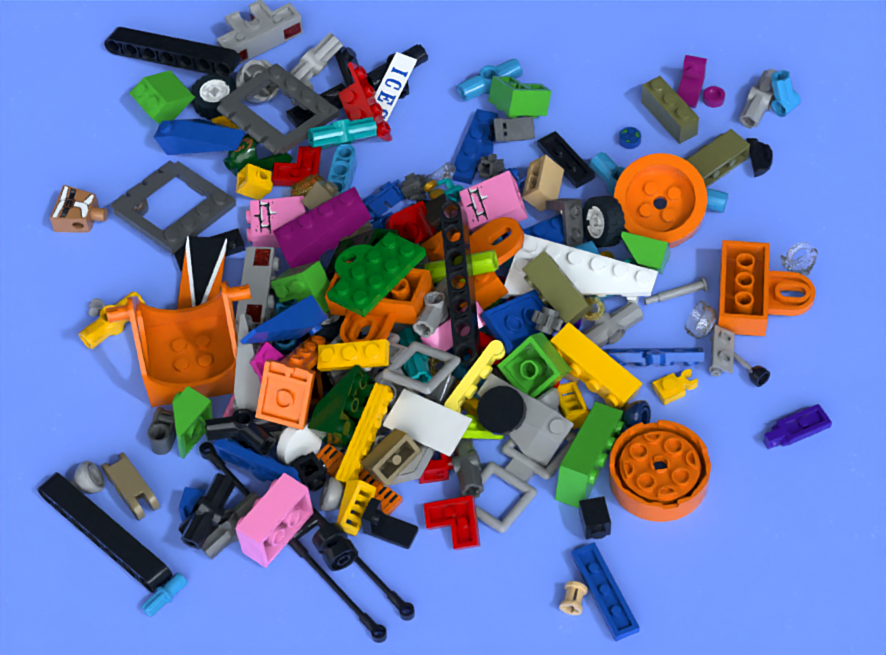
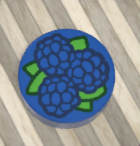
[619,127,641,149]

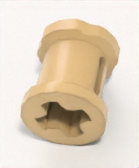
[559,581,588,615]

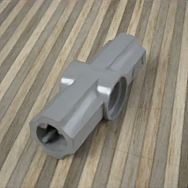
[290,32,343,82]
[739,69,776,129]
[413,277,459,338]
[582,302,644,348]

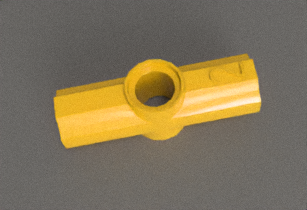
[78,291,145,349]

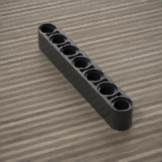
[104,27,241,77]
[440,200,481,368]
[37,472,172,593]

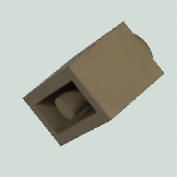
[360,428,422,486]

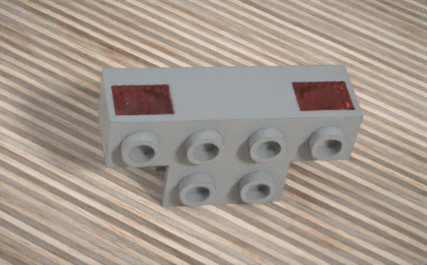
[216,0,303,65]
[235,247,280,336]

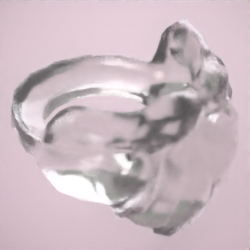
[422,162,456,191]
[780,242,818,276]

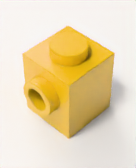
[236,163,273,200]

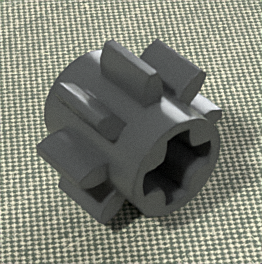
[477,154,506,180]
[401,172,428,201]
[531,306,563,335]

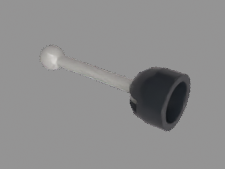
[734,352,770,387]

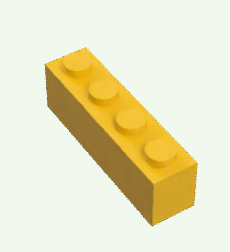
[550,322,643,410]

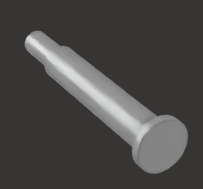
[644,278,707,305]

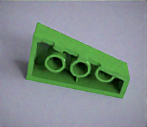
[555,401,625,508]

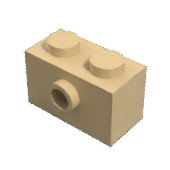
[522,155,564,212]

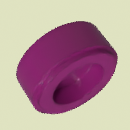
[703,86,725,108]

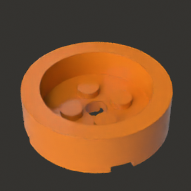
[614,153,707,249]
[609,420,711,522]

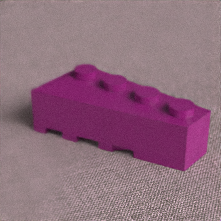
[273,186,372,268]

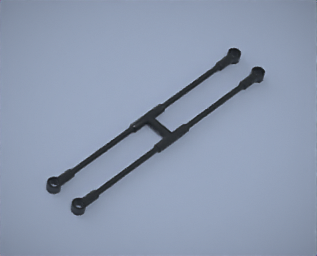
[199,437,415,643]

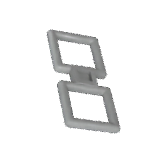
[329,326,461,394]
[460,432,577,533]

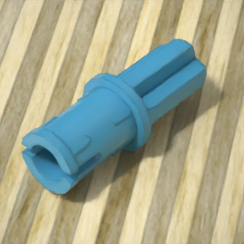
[141,572,188,617]

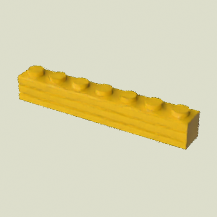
[335,383,393,487]

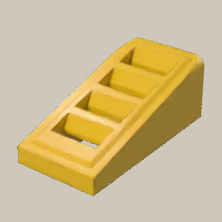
[557,381,589,429]
[337,480,376,536]

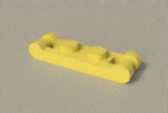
[444,340,506,414]

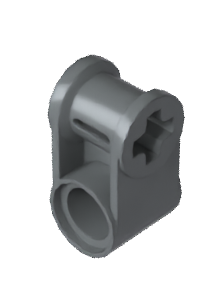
[147,407,177,455]

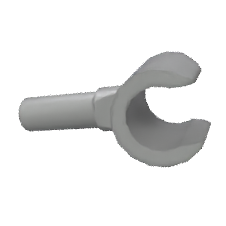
[88,298,107,317]

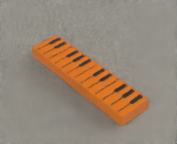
[316,443,403,515]

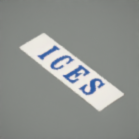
[374,52,417,122]

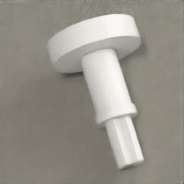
[269,421,322,466]

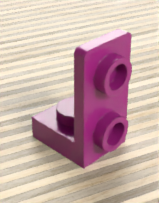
[677,55,707,108]

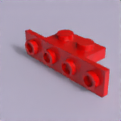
[338,62,392,142]

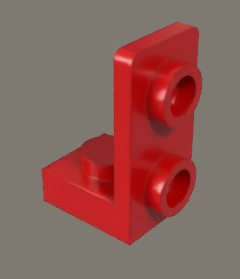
[419,452,453,484]

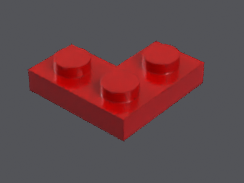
[272,146,322,187]
[424,495,481,551]

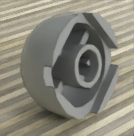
[236,59,280,104]

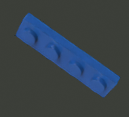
[571,542,640,642]

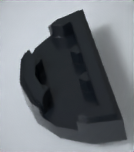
[746,138,773,178]

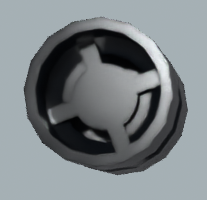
[312,522,358,571]

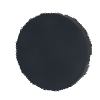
[477,386,527,436]

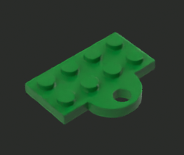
[327,231,427,317]

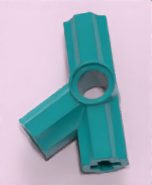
[308,117,377,150]
[397,328,432,383]

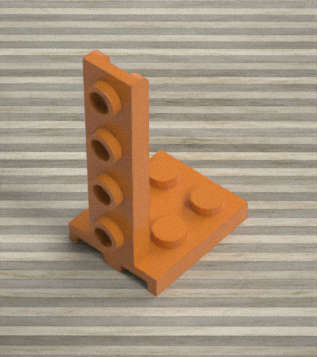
[255,335,331,430]

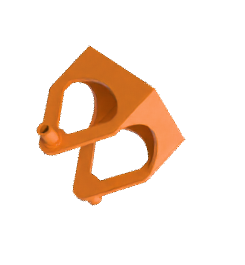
[106,281,251,407]

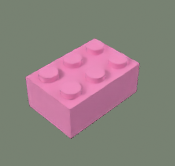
[235,473,314,568]

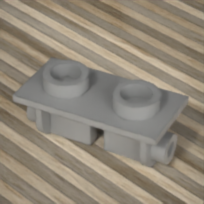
[709,325,735,377]

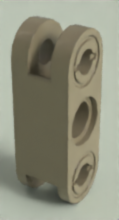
[101,452,160,521]

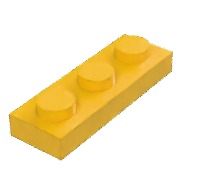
[317,339,390,372]

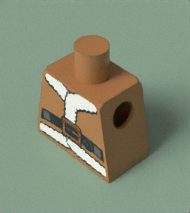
[50,185,108,233]

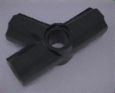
[366,44,428,99]
[205,409,282,455]
[178,473,236,550]

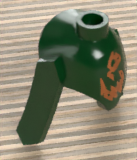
[223,134,293,177]

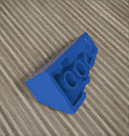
[154,119,245,155]
[240,295,328,345]

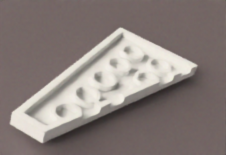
[501,234,658,298]

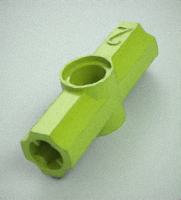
[424,250,499,283]

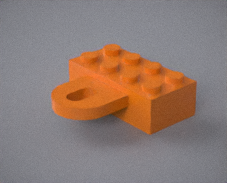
[420,217,524,310]
[717,240,816,336]
[324,261,435,343]

